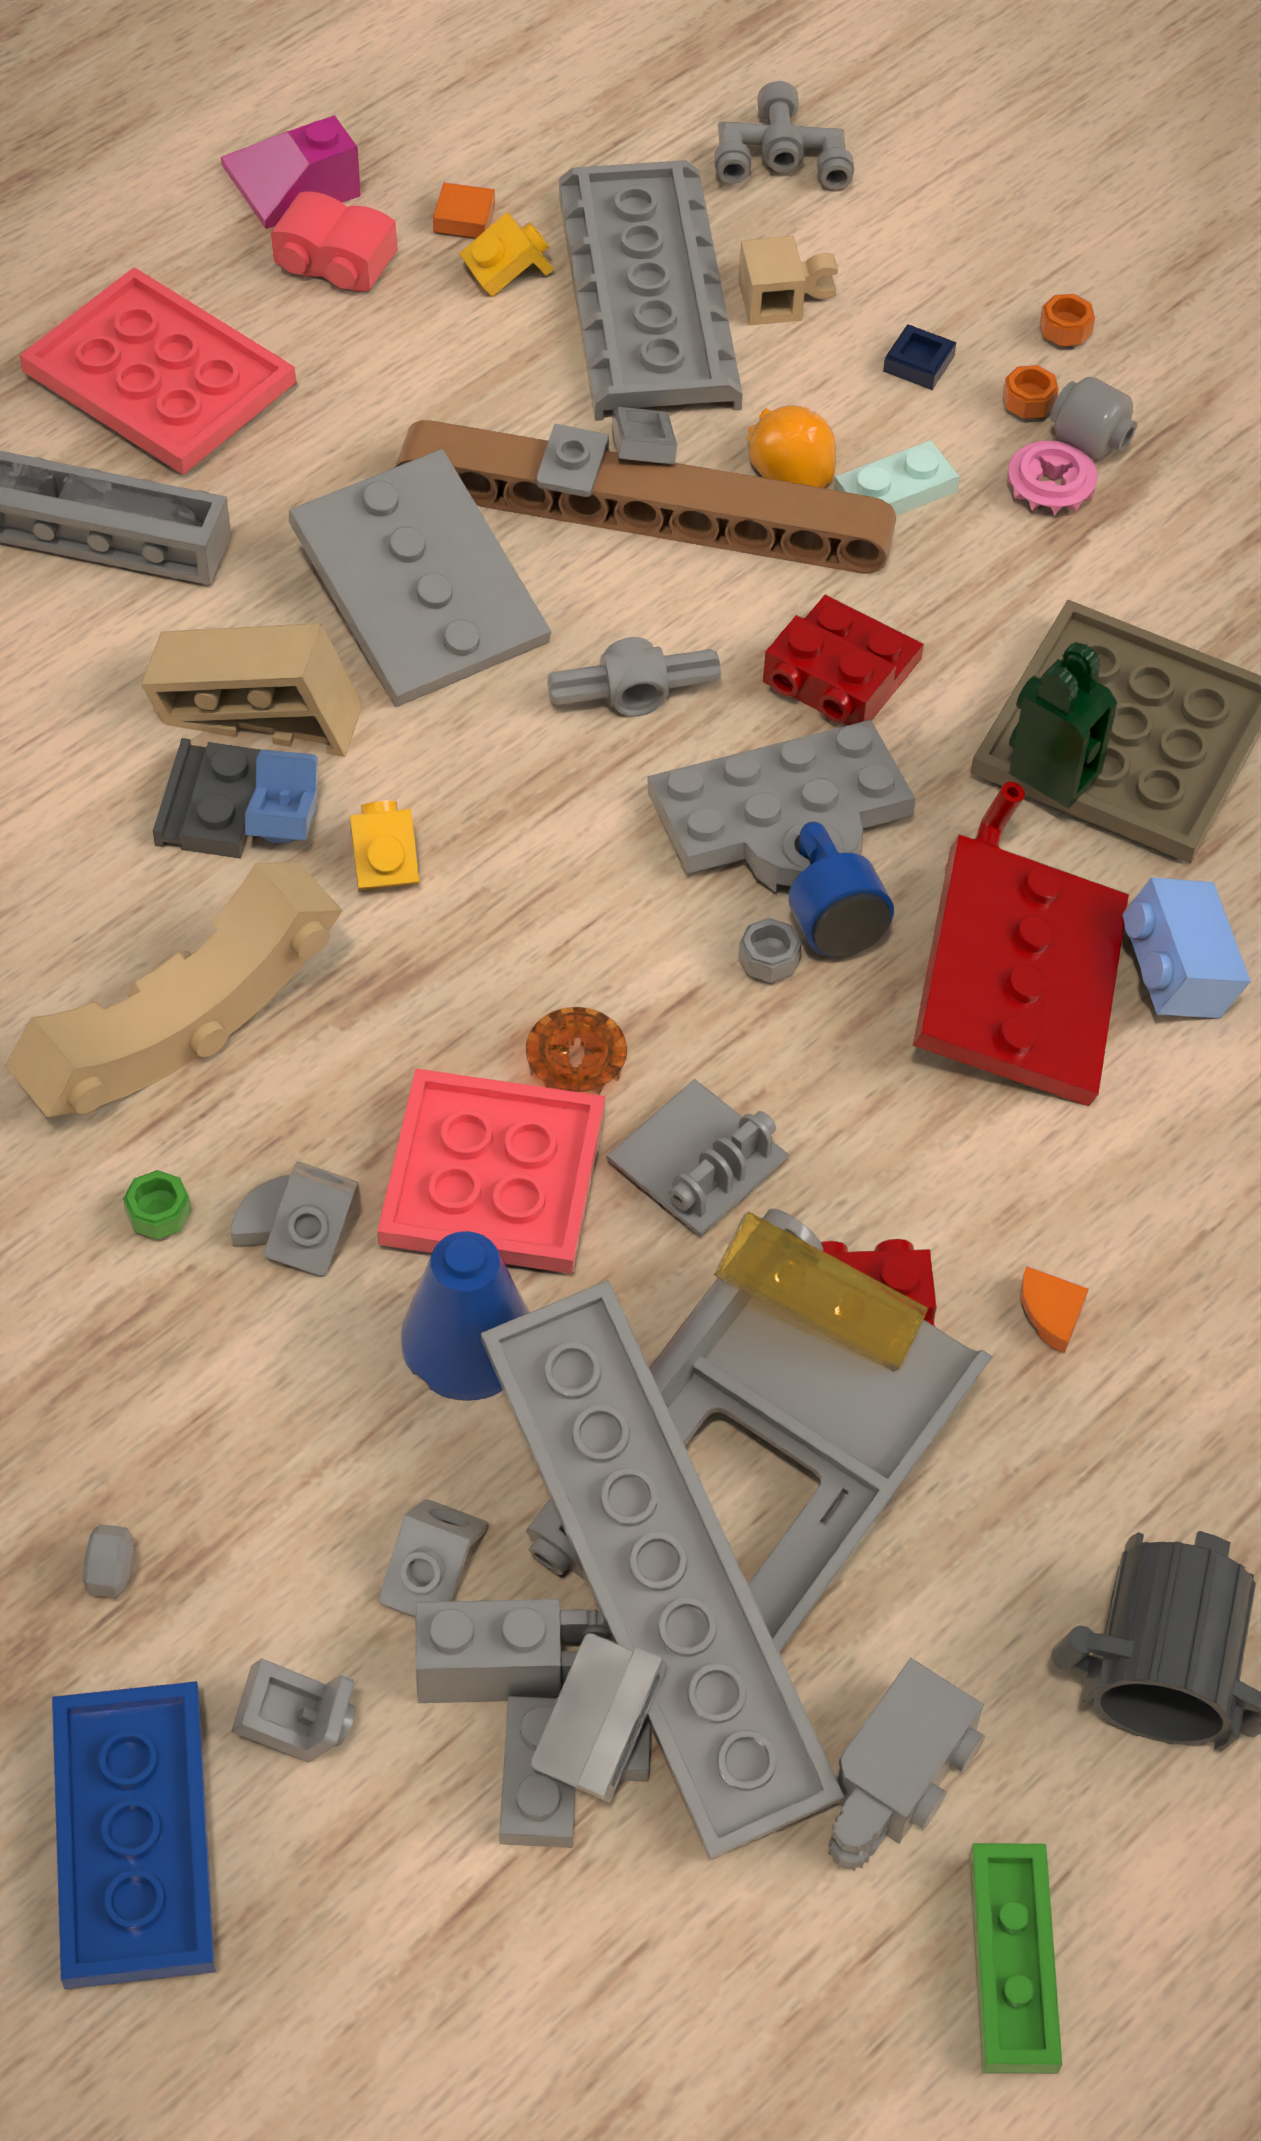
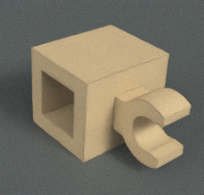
[738,236,838,325]

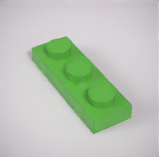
[970,1843,1062,2074]

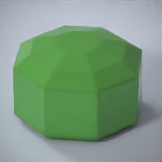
[123,1170,191,1240]

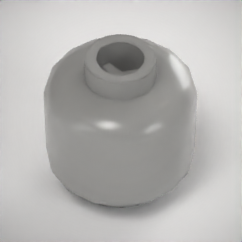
[1050,377,1137,460]

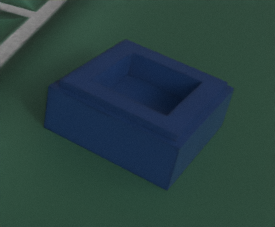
[883,324,957,390]

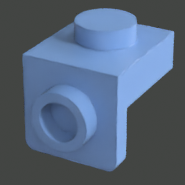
[245,750,318,844]

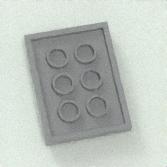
[288,448,551,708]

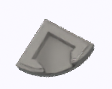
[231,1175,290,1246]

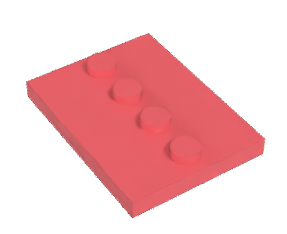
[19,267,296,475]

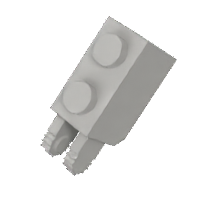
[416,1599,611,1703]
[828,1657,985,1871]

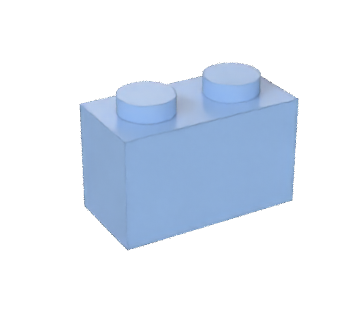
[1122,877,1251,1018]

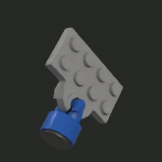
[647,720,915,957]

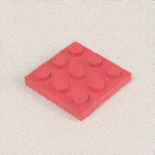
[377,1068,605,1274]

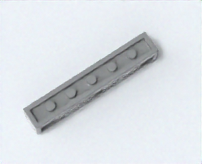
[0,451,231,585]

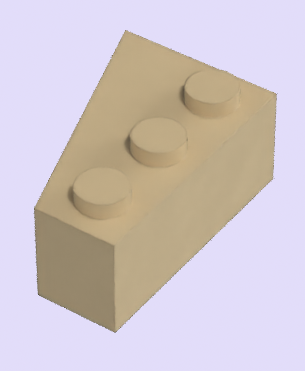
[141,623,363,757]

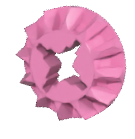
[1007,441,1098,516]

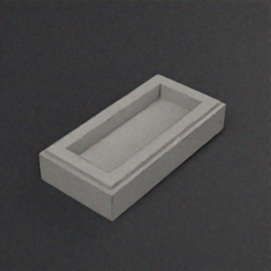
[611,406,677,464]

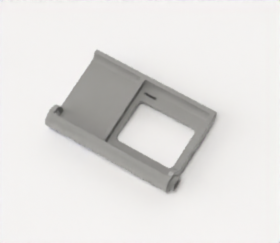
[526,1209,993,1653]

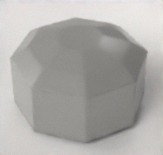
[738,918,802,983]
[83,1524,135,1598]

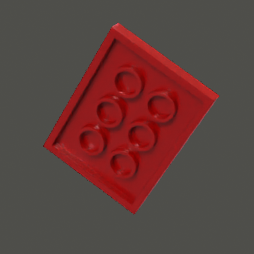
[913,834,1129,1106]

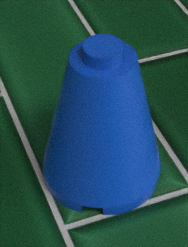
[401,1231,530,1401]

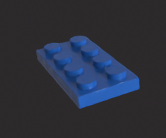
[52,1681,215,1989]

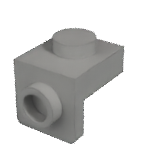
[231,1658,355,1763]

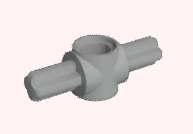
[547,637,721,717]

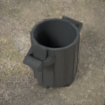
[1051,1531,1261,1752]

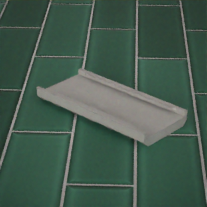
[559,160,743,421]

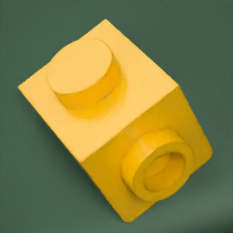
[459,212,554,297]
[349,801,419,890]

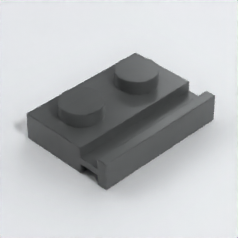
[153,738,261,859]

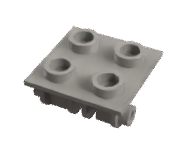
[606,1079,789,1237]

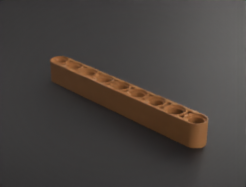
[395,420,896,573]

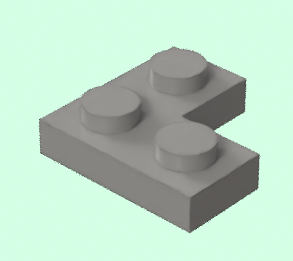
[499,1696,650,1848]

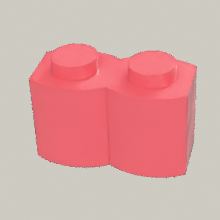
[271,191,398,292]

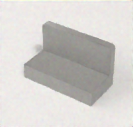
[531,1633,667,1803]

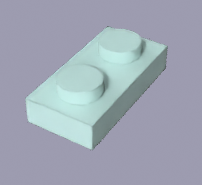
[834,440,960,516]

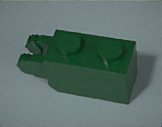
[1009,642,1118,809]

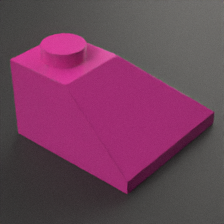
[221,115,361,229]

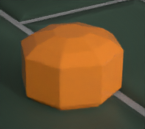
[1040,294,1095,346]
[1003,365,1059,419]

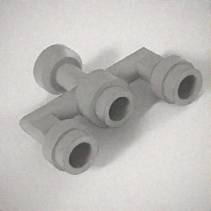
[714,81,854,190]

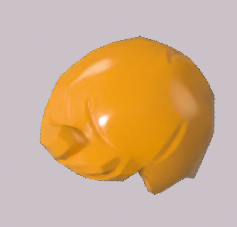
[747,405,836,488]

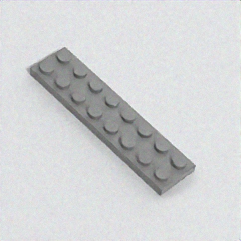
[481,1280,844,1861]

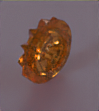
[526,1007,627,1095]

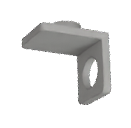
[536,423,609,497]
[264,1161,358,1276]
[379,1499,488,1617]

